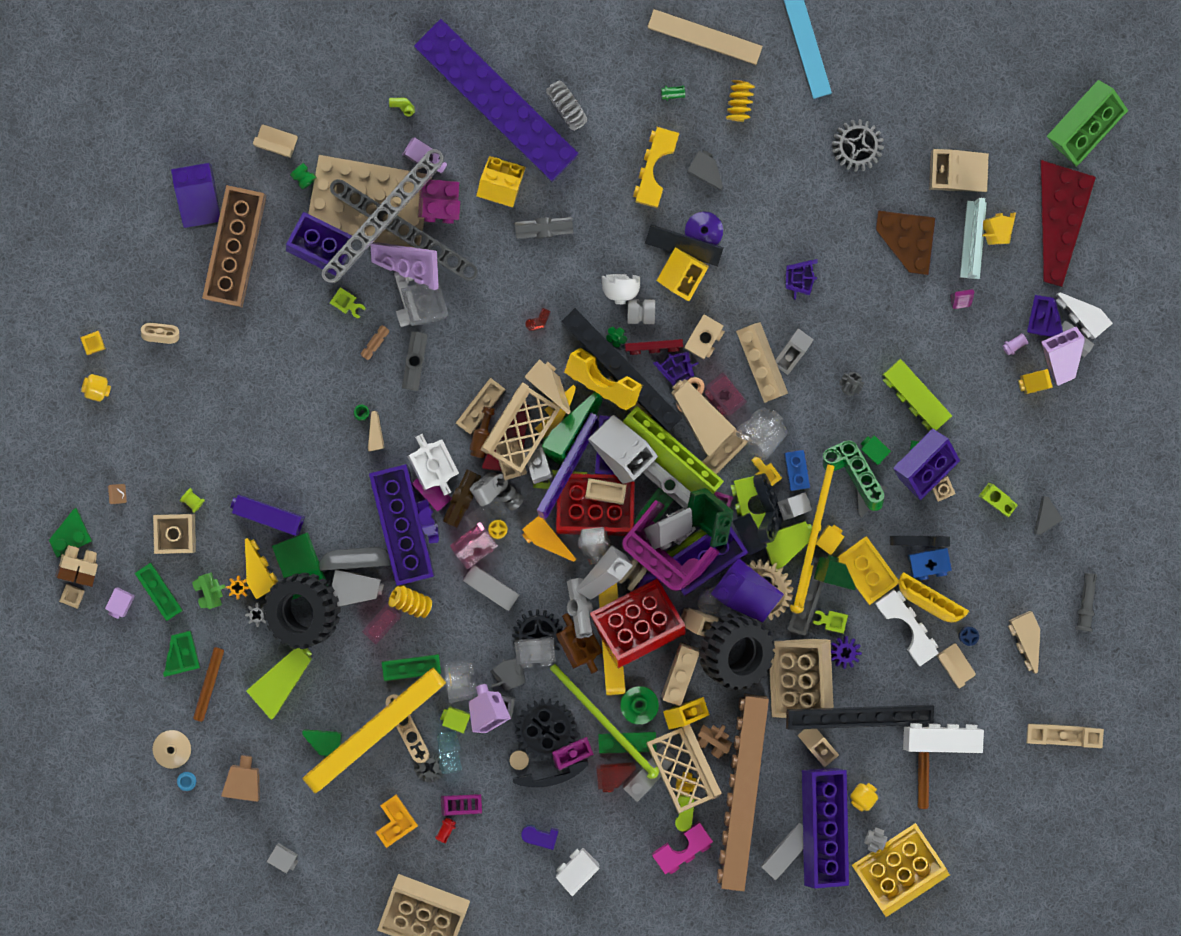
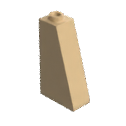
[671,379,736,456]

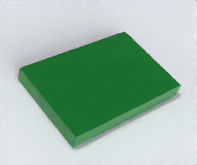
[272,533,328,600]

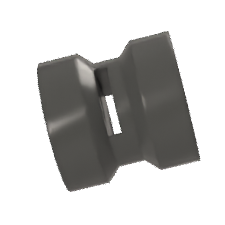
[497,484,524,511]

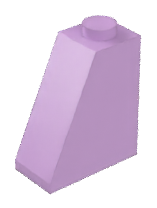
[1041,326,1085,386]

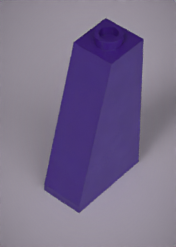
[230,495,305,536]

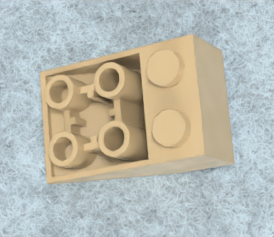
[929,149,989,192]

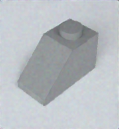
[775,329,814,375]

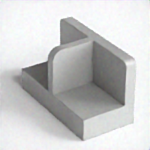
[524,443,554,484]

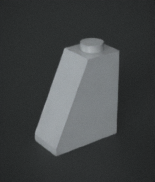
[332,569,384,606]

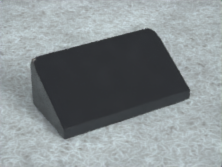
[732,512,768,555]

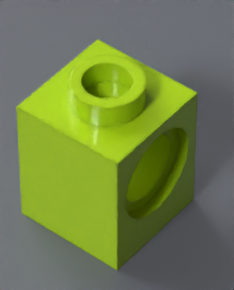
[440,706,470,733]

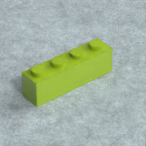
[882,359,952,431]

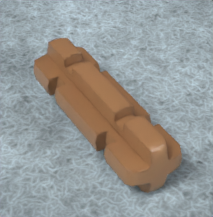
[361,325,389,360]

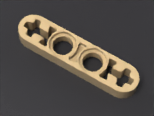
[386,694,430,763]

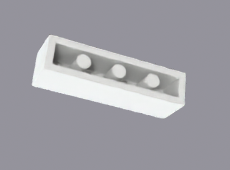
[903,723,984,753]

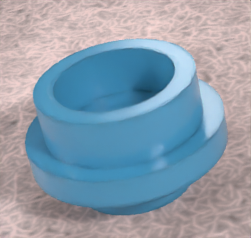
[177,772,197,791]

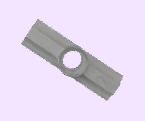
[642,461,690,509]
[567,578,593,638]

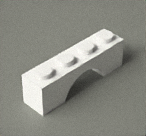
[874,590,939,666]

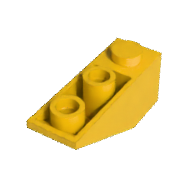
[245,537,278,599]

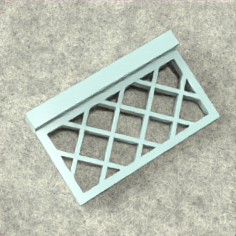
[960,198,987,279]

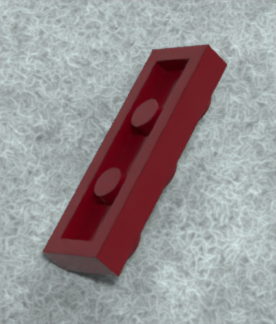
[625,339,683,355]

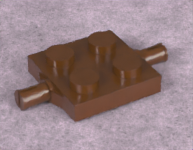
[556,613,603,674]

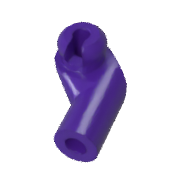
[636,571,661,589]

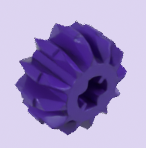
[831,636,862,669]

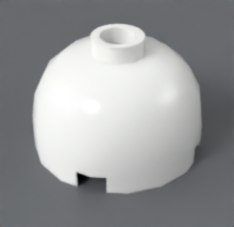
[602,274,640,304]

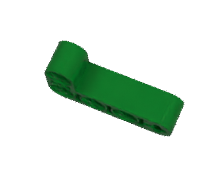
[822,440,884,511]

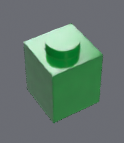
[860,435,891,465]

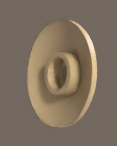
[153,730,191,769]

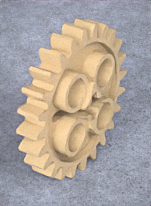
[745,559,794,620]

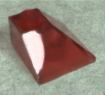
[597,762,636,792]

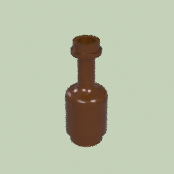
[470,406,495,458]

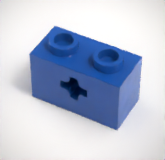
[784,450,810,491]
[908,548,952,581]

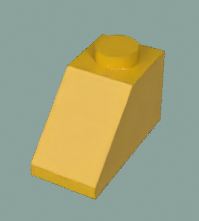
[1018,369,1053,394]
[663,697,710,729]

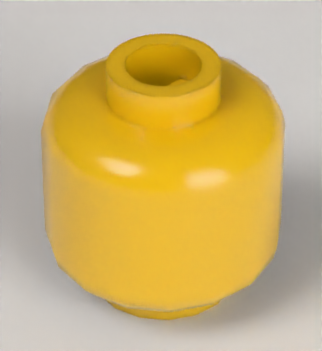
[81,374,111,402]
[850,783,878,812]

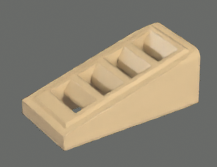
[368,411,385,451]

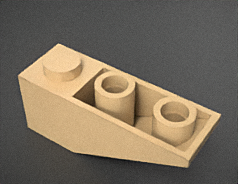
[1008,611,1040,674]

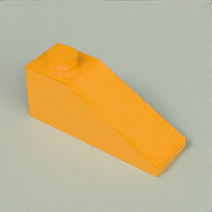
[522,516,576,562]

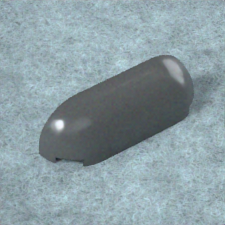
[319,547,391,570]

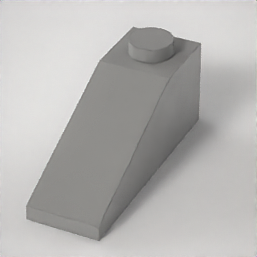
[576,546,633,600]
[623,746,676,802]

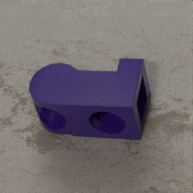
[521,825,559,850]

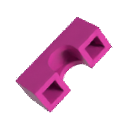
[652,821,713,874]

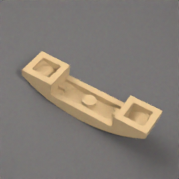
[1026,724,1104,748]

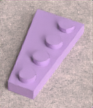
[371,242,439,290]

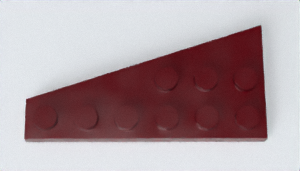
[1040,160,1096,287]

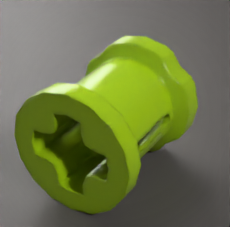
[180,488,205,513]

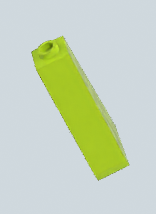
[246,648,312,720]

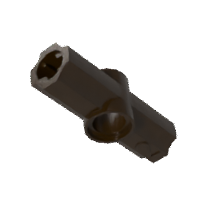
[443,469,481,528]

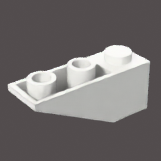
[1055,293,1113,339]

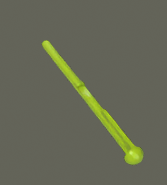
[550,664,659,779]

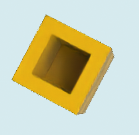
[816,525,845,555]

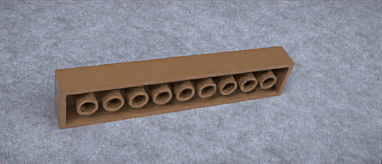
[717,694,769,891]

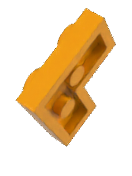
[375,794,418,848]

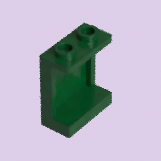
[687,488,734,547]

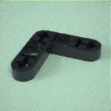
[753,473,783,544]
[890,535,950,547]

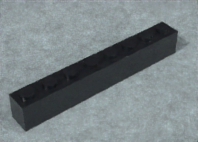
[561,308,682,432]

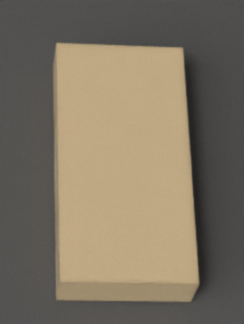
[585,479,627,505]

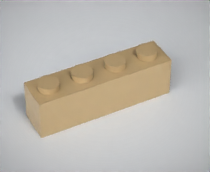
[736,322,788,403]

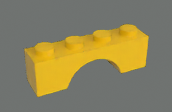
[633,127,679,208]
[564,348,643,410]

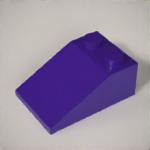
[171,163,220,228]
[711,559,784,622]

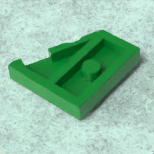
[49,508,92,558]
[163,631,201,677]

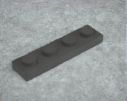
[787,558,824,636]

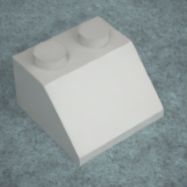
[556,848,599,896]

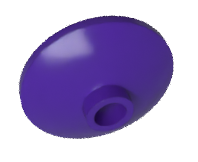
[685,212,723,245]

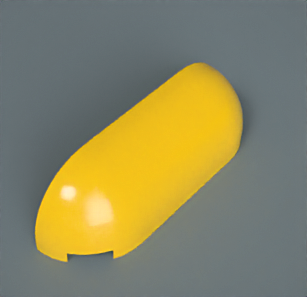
[899,572,969,622]

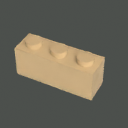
[661,642,699,706]

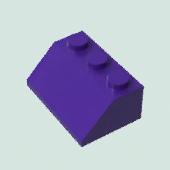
[286,212,352,276]
[893,429,960,500]

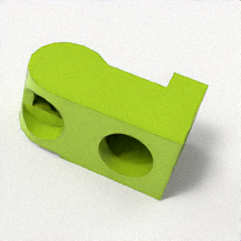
[978,483,1018,518]
[675,794,694,832]

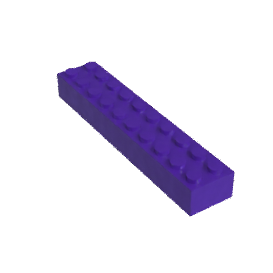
[414,19,579,183]

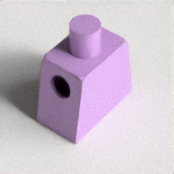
[402,138,447,173]
[469,684,511,733]

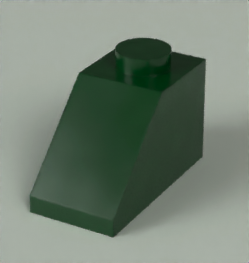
[814,555,856,590]

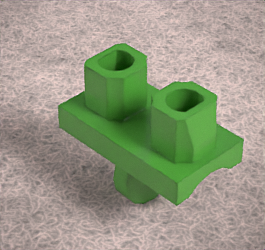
[192,572,226,609]

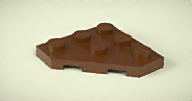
[876,211,935,275]

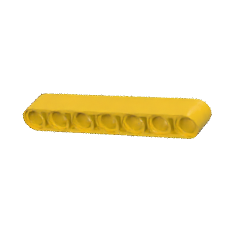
[599,583,625,696]

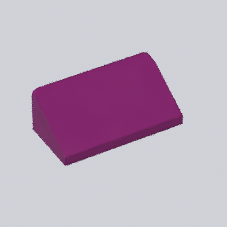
[412,478,451,512]
[552,737,594,770]

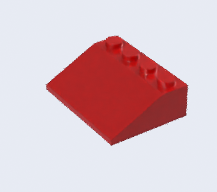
[556,474,635,536]
[590,579,685,669]

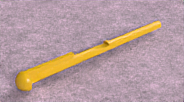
[790,464,835,614]

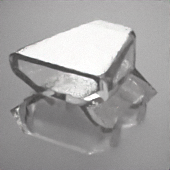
[736,407,789,460]

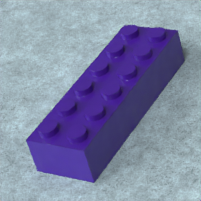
[369,464,435,586]
[802,768,849,888]

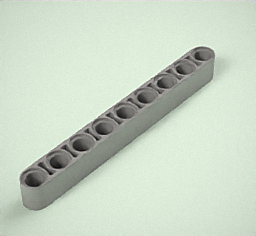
[322,149,444,283]

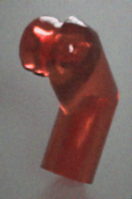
[525,308,551,331]

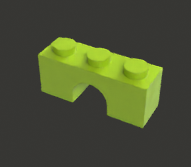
[730,476,765,529]

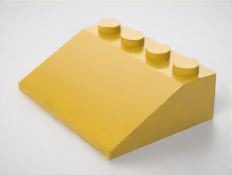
[852,823,950,917]

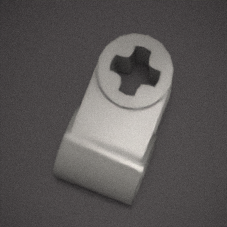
[470,472,508,506]

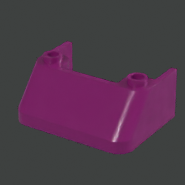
[623,500,720,591]

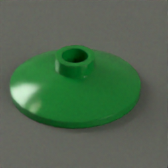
[620,686,659,724]

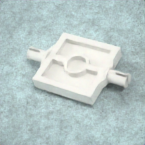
[407,434,459,496]

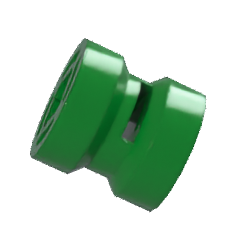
[290,163,317,190]

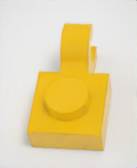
[751,456,782,486]

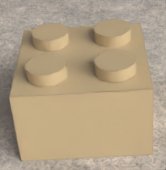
[153,514,196,554]

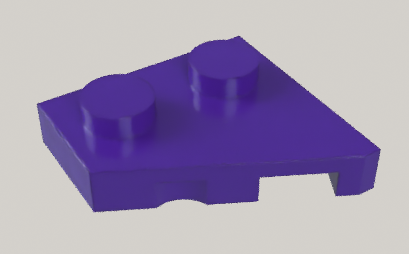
[1027,295,1063,337]

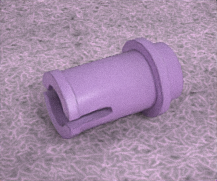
[1002,333,1028,355]

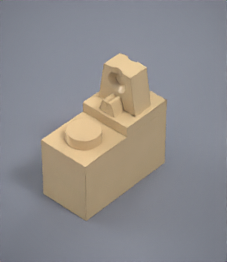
[681,608,720,637]

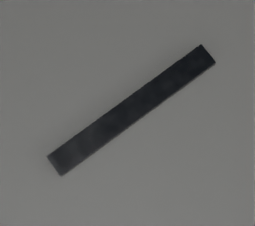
[786,705,934,730]

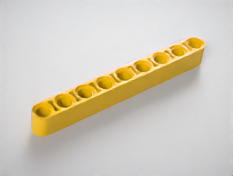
[302,668,446,793]

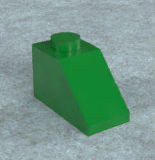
[302,729,342,759]

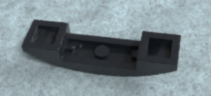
[513,760,588,787]

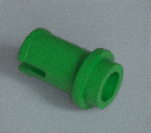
[661,86,685,101]

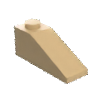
[525,359,571,414]

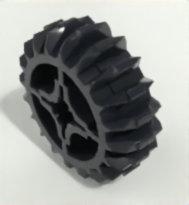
[512,609,563,661]

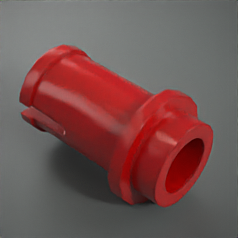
[435,817,456,844]

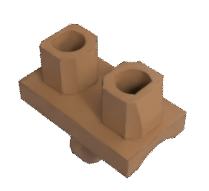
[697,724,732,759]

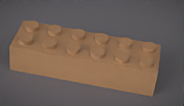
[202,185,267,308]

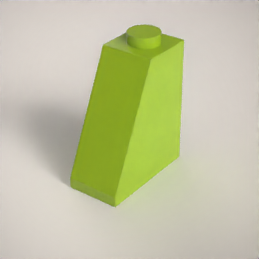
[766,521,812,570]

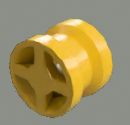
[488,520,508,539]

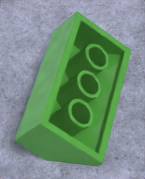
[1047,80,1128,167]

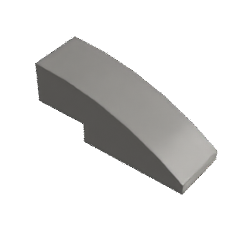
[761,822,803,880]

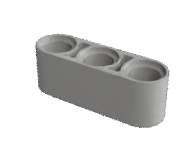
[463,564,519,611]

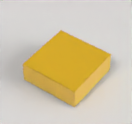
[80,331,106,355]

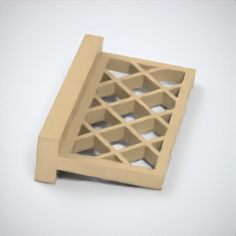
[480,383,560,473]
[646,724,722,814]

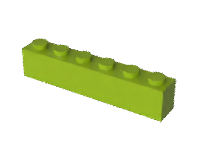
[623,406,724,494]

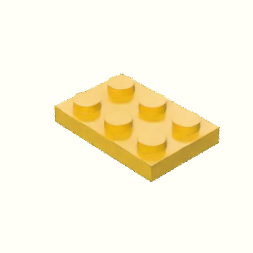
[837,536,899,605]

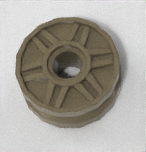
[619,557,648,591]

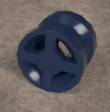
[958,626,979,646]

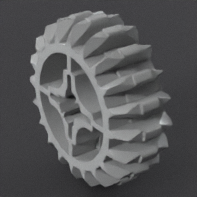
[546,80,587,131]
[832,119,884,172]

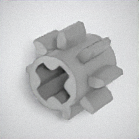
[245,602,267,627]
[864,828,887,853]

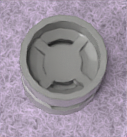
[627,299,655,324]

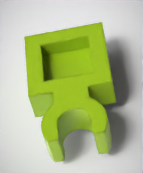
[330,287,366,319]
[812,610,848,634]

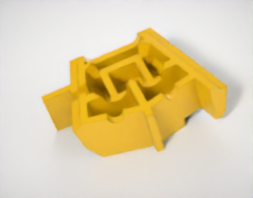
[982,213,1016,245]

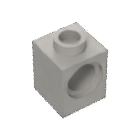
[777,492,812,520]
[267,843,298,874]

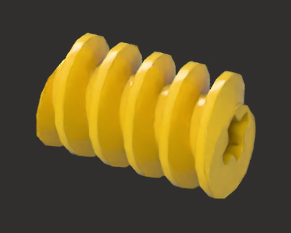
[726,80,755,122]
[388,585,432,618]

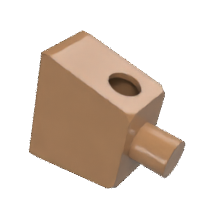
[221,755,260,802]

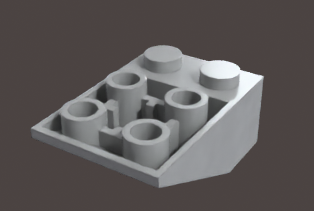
[588,415,658,484]

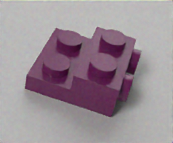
[418,179,460,224]

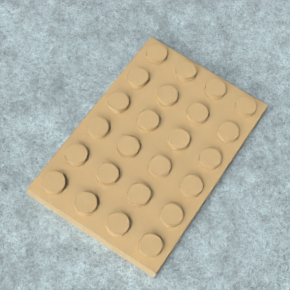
[308,155,432,248]

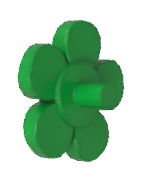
[606,327,627,347]

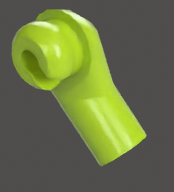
[389,98,415,117]

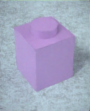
[105,588,135,619]

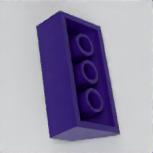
[672,527,748,596]

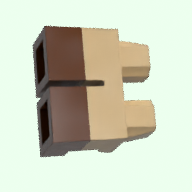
[55,545,98,587]

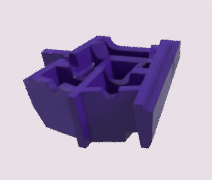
[785,259,818,300]
[653,352,699,386]
[417,499,439,543]

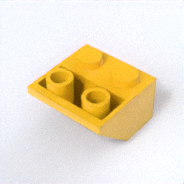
[476,156,526,207]
[656,247,709,301]

